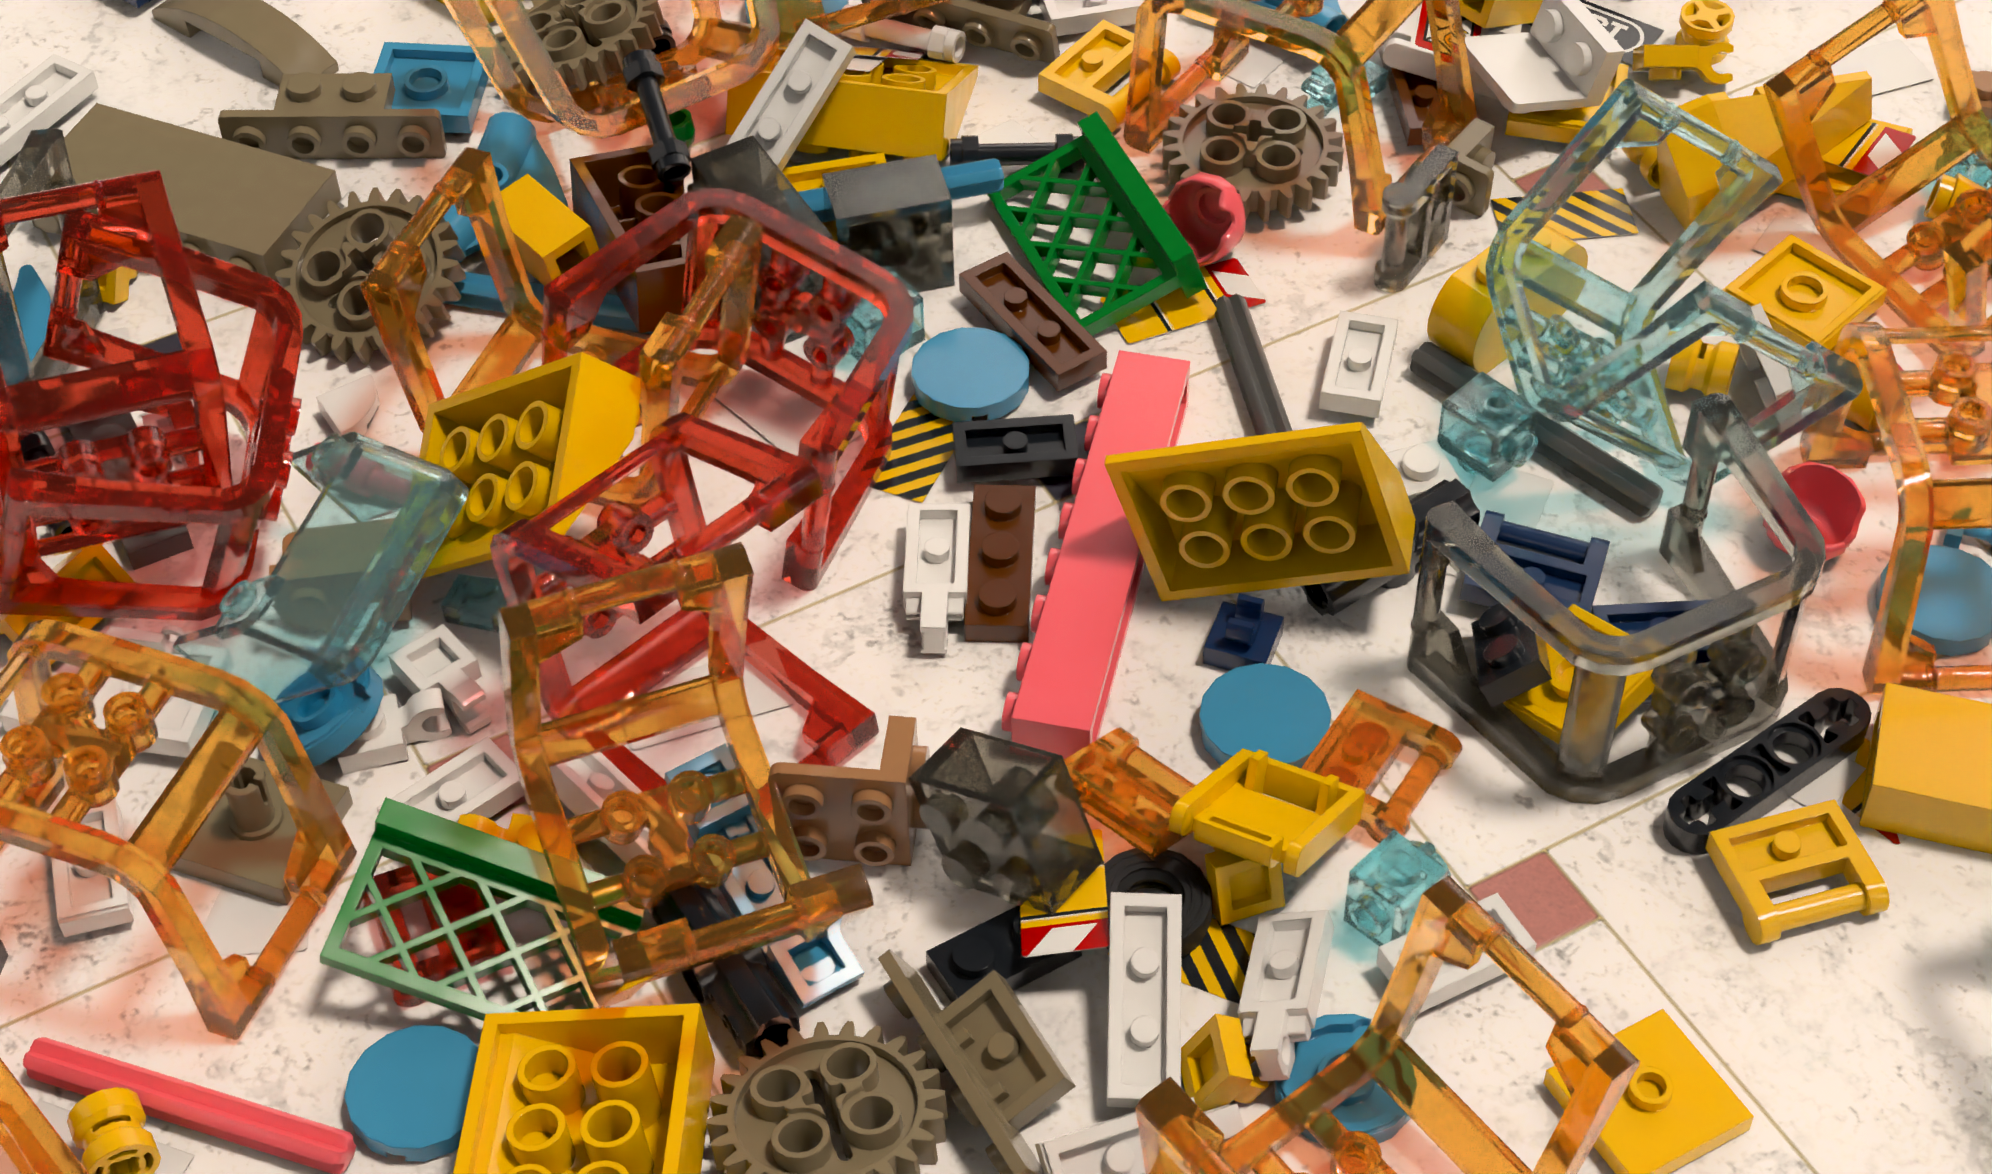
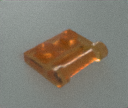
[1301,689,1462,848]
[1048,727,1196,859]

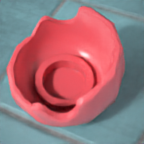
[1162,172,1246,267]
[1763,461,1866,564]

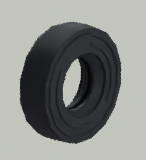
[1104,847,1212,959]

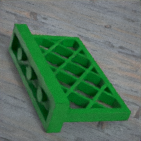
[987,111,1207,336]
[320,797,652,1021]

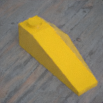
[1654,71,1872,238]

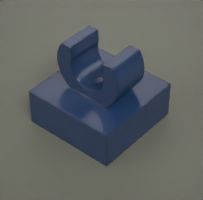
[1203,593,1284,671]

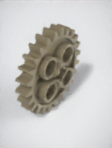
[491,0,665,96]
[1162,83,1344,222]
[275,187,466,365]
[707,1021,948,1174]

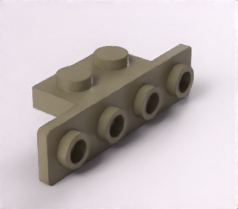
[861,0,1060,64]
[218,72,447,159]
[878,949,1076,1174]

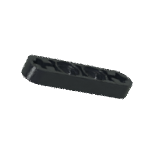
[1663,688,1872,855]

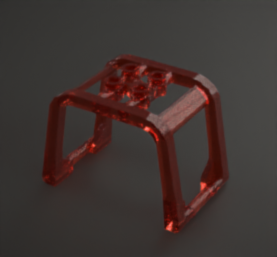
[0,170,235,571]
[541,188,914,591]
[0,209,303,621]
[490,412,879,838]

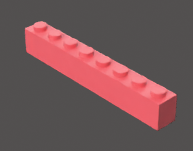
[1002,350,1190,772]

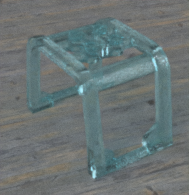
[1485,78,1863,490]

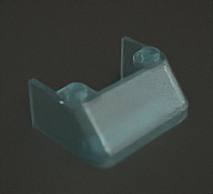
[172,432,469,710]

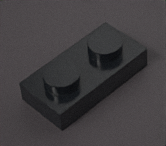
[952,414,1079,483]
[1471,595,1552,708]
[926,904,1082,1003]

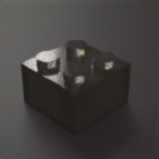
[822,154,955,306]
[908,727,1103,915]

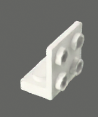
[1457,0,1625,114]

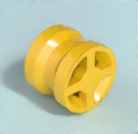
[1674,0,1735,65]

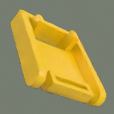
[1169,748,1366,878]

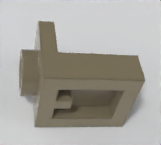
[1434,118,1496,217]

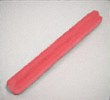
[23,1037,356,1174]

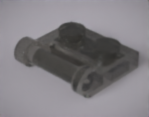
[1374,143,1459,293]

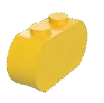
[1427,217,1588,373]

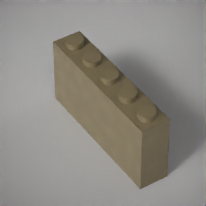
[20,103,342,298]

